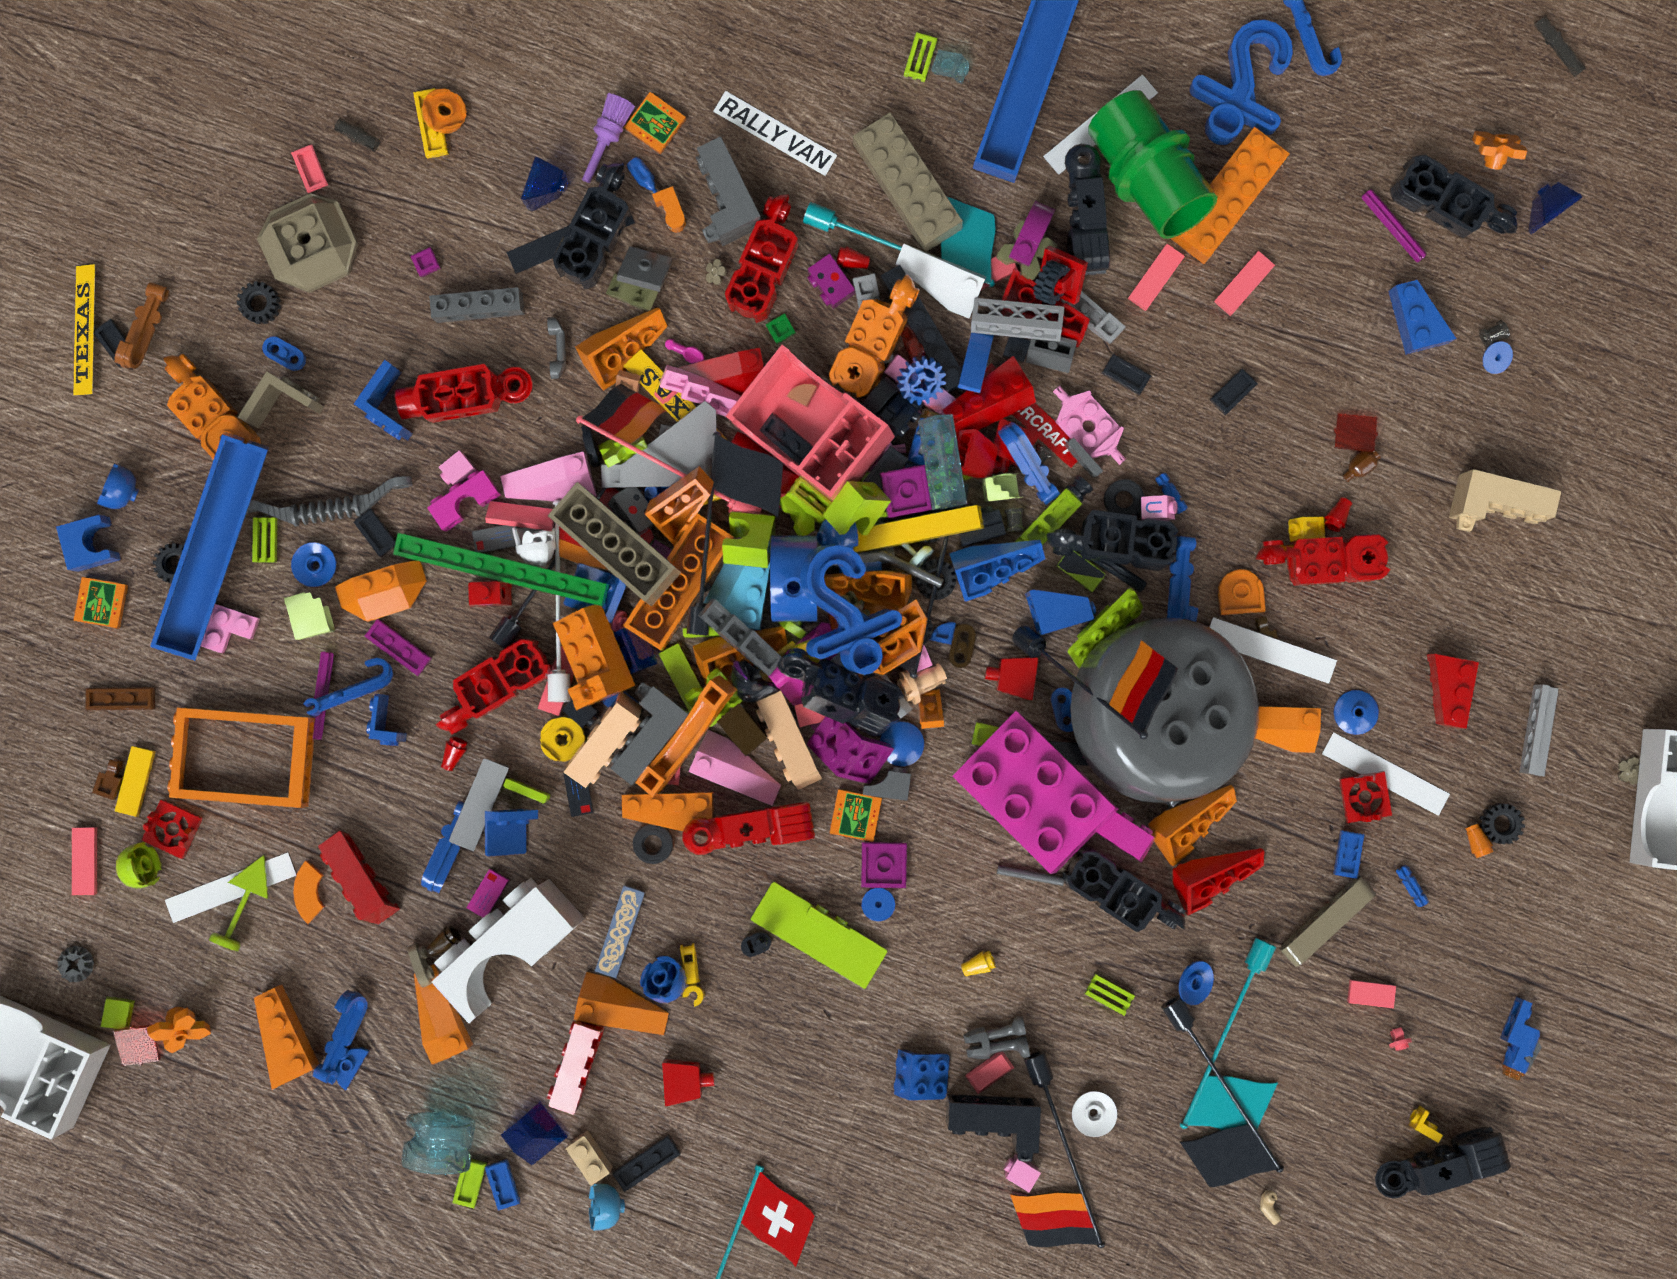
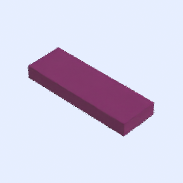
[364,619,432,676]

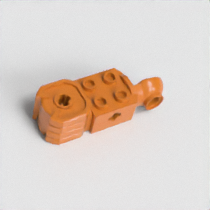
[829,274,919,398]
[163,353,261,460]

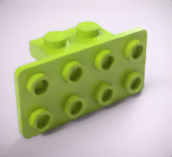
[1068,588,1143,669]

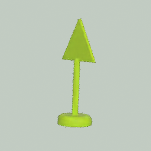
[209,855,268,951]

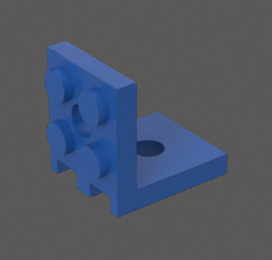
[354,360,413,441]

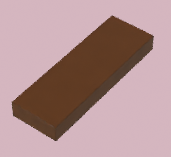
[85,687,155,711]

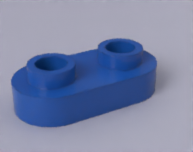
[262,337,306,371]
[1050,688,1073,732]

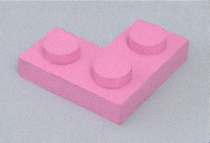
[201,604,260,654]

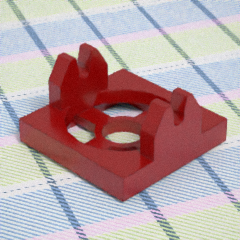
[1339,771,1392,823]
[141,799,203,859]

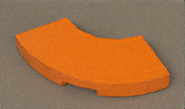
[293,860,325,924]

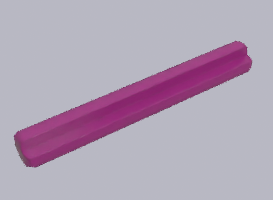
[1362,189,1427,262]
[312,651,334,740]

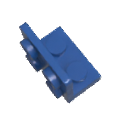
[563,563,626,623]
[485,809,538,856]

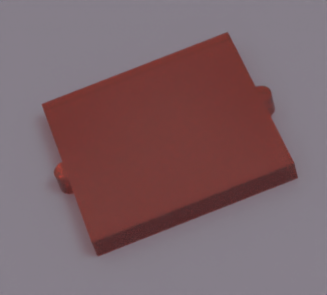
[1333,414,1378,452]
[114,1024,161,1066]

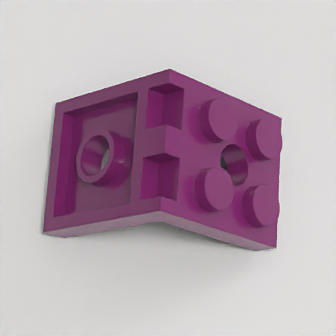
[806,716,894,784]

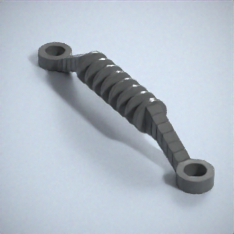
[247,476,413,527]

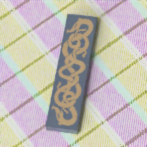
[595,885,645,978]

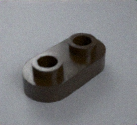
[949,624,976,668]

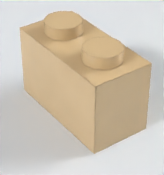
[565,1130,613,1186]

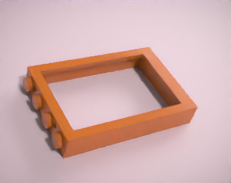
[167,708,315,808]

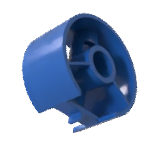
[770,536,817,622]

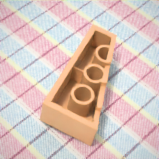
[756,691,822,790]
[564,692,642,788]

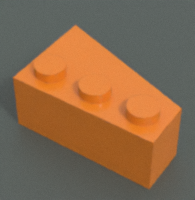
[645,466,714,546]

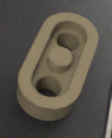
[407,943,435,988]

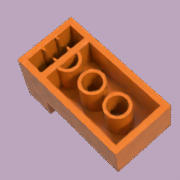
[553,604,635,710]

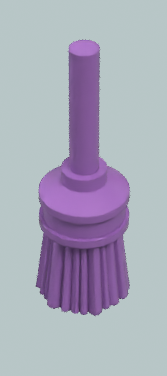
[582,93,635,183]

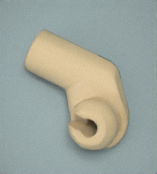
[1260,1190,1282,1225]

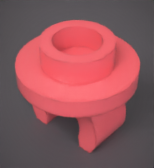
[609,610,628,632]
[1389,1027,1412,1051]

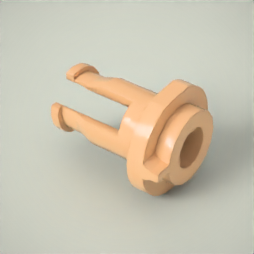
[897,663,947,705]

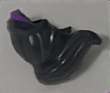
[731,660,777,702]

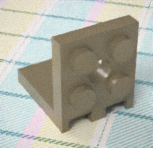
[238,371,324,428]

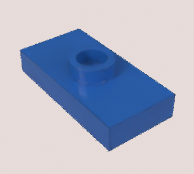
[1333,830,1364,879]
[485,1159,521,1211]

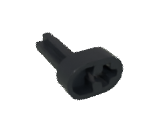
[741,931,772,957]

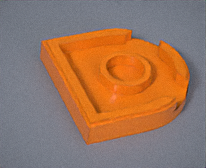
[1218,569,1266,615]

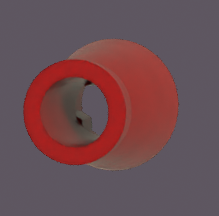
[836,246,870,269]
[1324,498,1352,532]
[441,736,467,771]

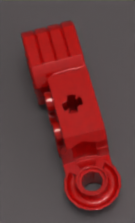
[725,194,799,323]
[1255,534,1391,586]
[435,639,553,735]
[682,802,815,855]

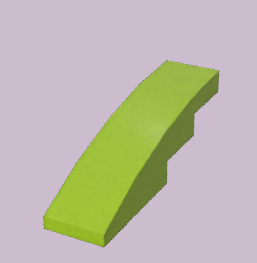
[1015,489,1082,545]

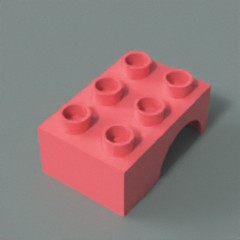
[726,345,895,502]

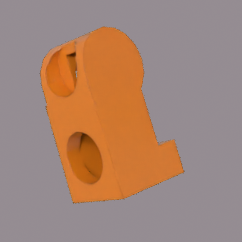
[652,186,686,233]

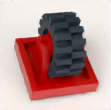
[1033,246,1088,305]

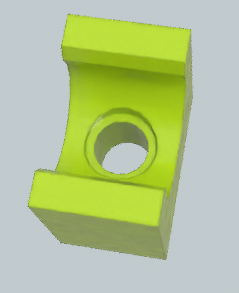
[823,481,891,535]
[722,511,775,568]

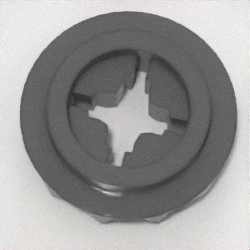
[56,946,94,982]

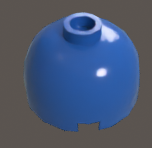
[97,463,139,509]
[817,519,858,550]
[640,956,687,1003]

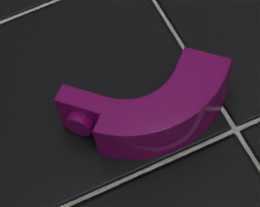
[1009,200,1056,267]

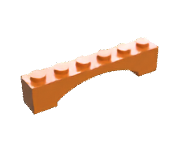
[635,675,737,797]

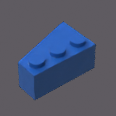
[1388,280,1456,355]

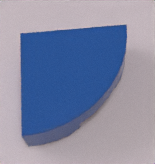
[929,622,956,645]

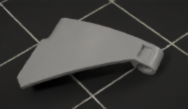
[601,401,716,488]

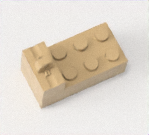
[1449,469,1561,532]

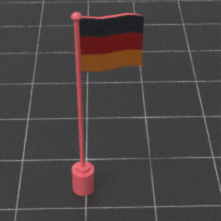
[576,384,762,514]

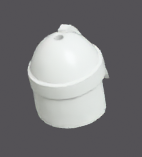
[512,528,556,567]

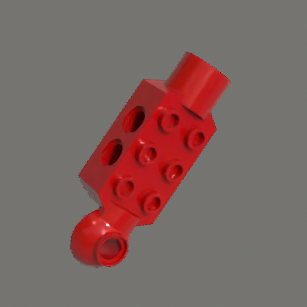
[395,364,532,423]

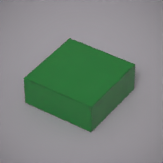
[765,313,796,345]

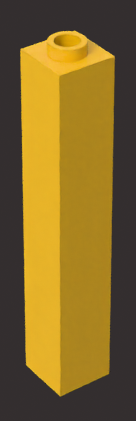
[853,505,984,554]

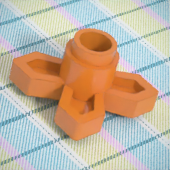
[1472,131,1528,170]
[147,1007,211,1053]

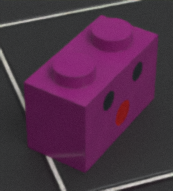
[807,254,855,309]

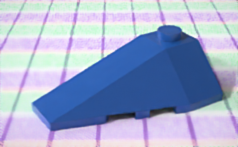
[949,540,1045,602]

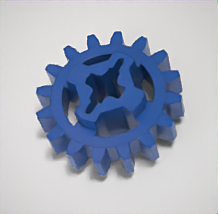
[897,356,946,405]

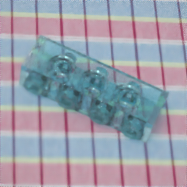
[918,414,967,510]

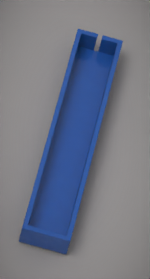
[973,0,1079,183]
[150,432,269,661]

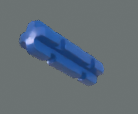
[1156,473,1187,514]
[1396,865,1429,907]

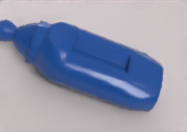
[627,157,658,194]

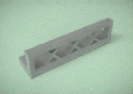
[971,298,1064,342]
[1519,685,1559,777]

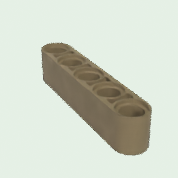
[1280,876,1376,967]

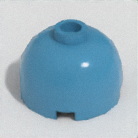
[589,1184,625,1231]

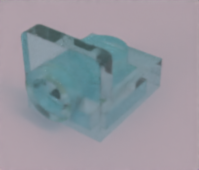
[931,50,969,83]

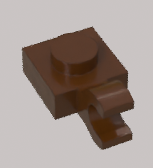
[92,758,124,800]

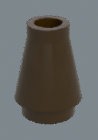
[426,926,461,957]

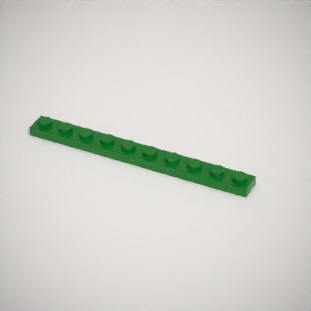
[393,533,609,606]

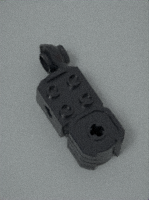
[1064,143,1110,275]
[1390,155,1518,238]
[553,162,631,290]
[1046,510,1179,571]
[777,648,904,736]
[1063,847,1186,932]
[1375,1127,1511,1199]

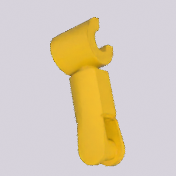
[680,943,705,1007]

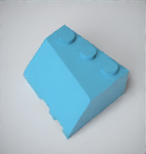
[704,563,770,630]

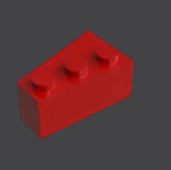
[1427,654,1479,729]

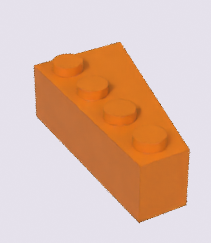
[622,792,714,837]
[254,984,319,1090]

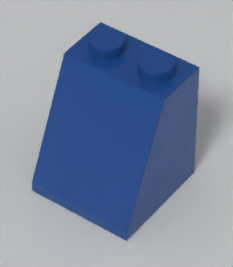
[1025,590,1096,636]

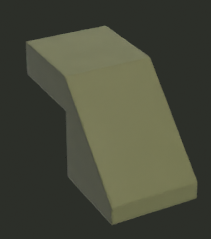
[606,274,658,311]

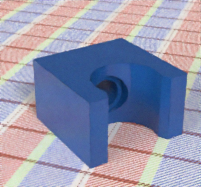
[56,515,121,572]

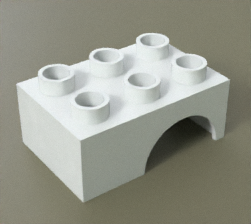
[1629,729,1677,870]
[432,878,585,1023]
[0,996,110,1140]

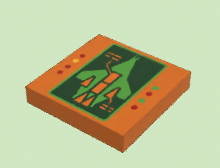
[624,92,686,155]
[73,577,128,629]
[829,789,882,842]

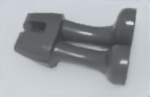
[963,1015,1030,1059]

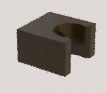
[717,703,768,756]

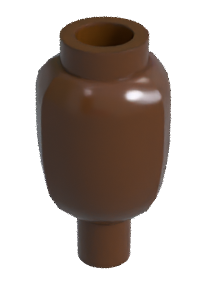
[1342,448,1381,482]

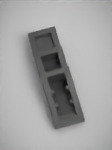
[698,598,781,676]

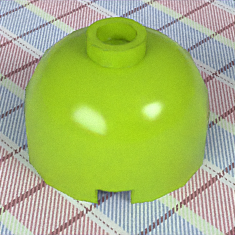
[116,842,161,889]

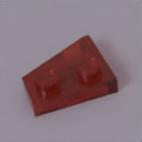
[901,327,925,364]

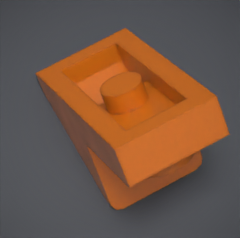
[918,689,944,729]

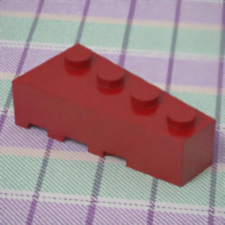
[1000,268,1090,347]
[942,356,1036,441]

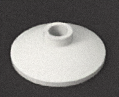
[1072,1091,1117,1137]

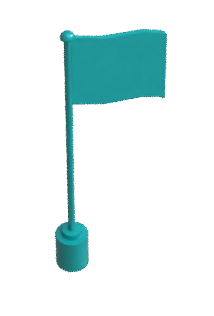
[803,196,995,288]
[1180,937,1278,1129]

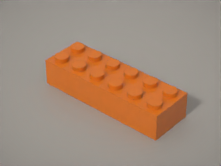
[1171,127,1290,264]
[623,513,735,651]

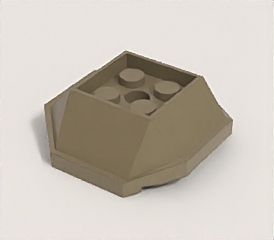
[257,193,358,293]

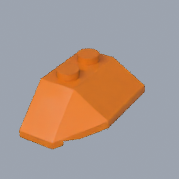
[335,560,427,622]
[871,600,928,675]

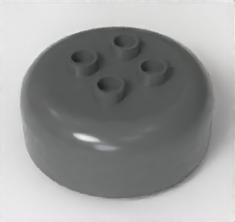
[1071,618,1259,803]

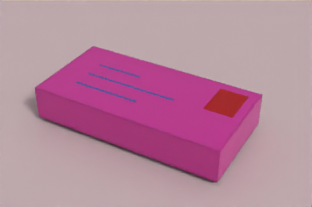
[466,868,509,918]

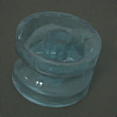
[401,1112,476,1174]

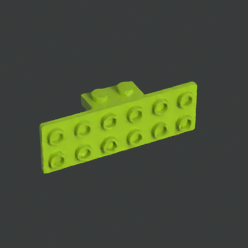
[751,882,887,989]

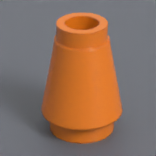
[1465,824,1494,858]

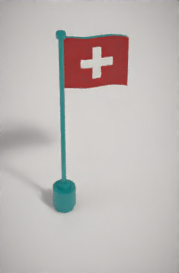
[715,1164,815,1279]

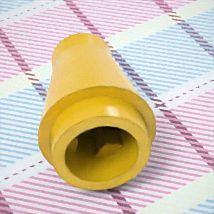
[961,951,996,977]

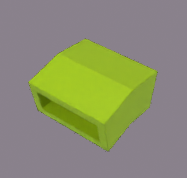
[101,996,135,1030]

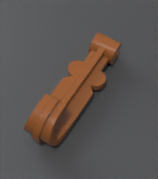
[114,282,170,369]

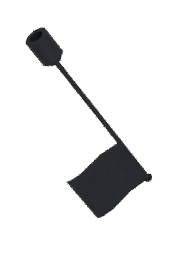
[686,431,783,636]
[1161,995,1284,1187]

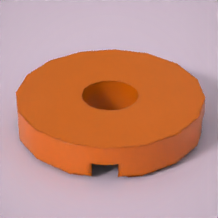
[421,88,467,134]

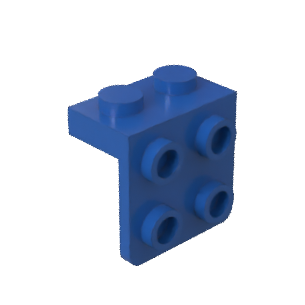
[367,694,407,746]
[894,1050,950,1100]

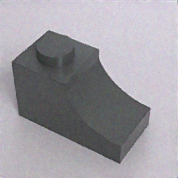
[863,767,911,801]

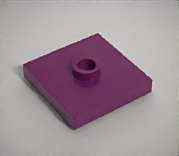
[880,465,932,518]
[861,842,907,888]

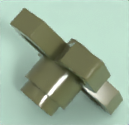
[996,221,1057,281]

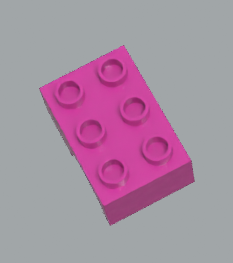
[953,711,1119,874]

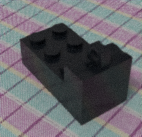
[946,1094,1041,1162]

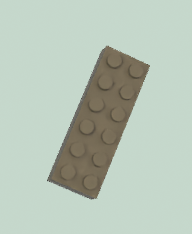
[853,113,963,252]
[548,482,681,606]

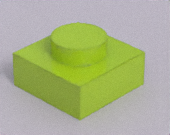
[778,622,806,639]

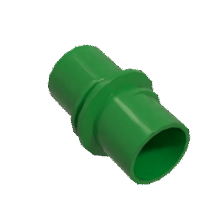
[1088,90,1218,239]

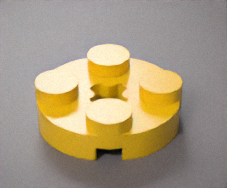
[540,717,586,762]

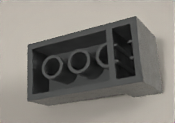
[695,136,761,247]
[610,682,689,786]

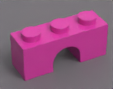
[427,470,501,532]

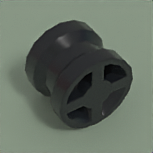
[1065,475,1093,502]

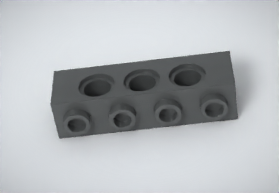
[429,287,525,323]

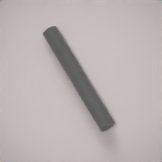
[879,551,944,588]
[997,865,1064,886]

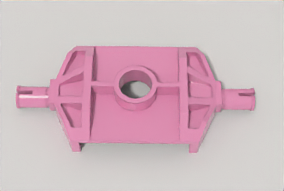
[1053,386,1126,465]

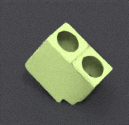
[982,473,1020,502]
[284,592,335,640]

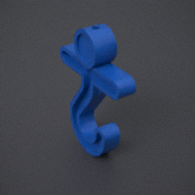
[1189,20,1293,145]
[800,544,902,675]

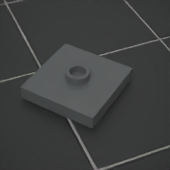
[617,246,672,292]

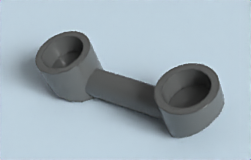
[547,317,566,379]

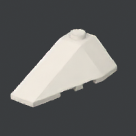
[896,244,986,318]

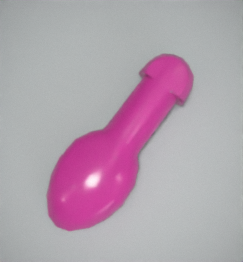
[665,339,705,364]

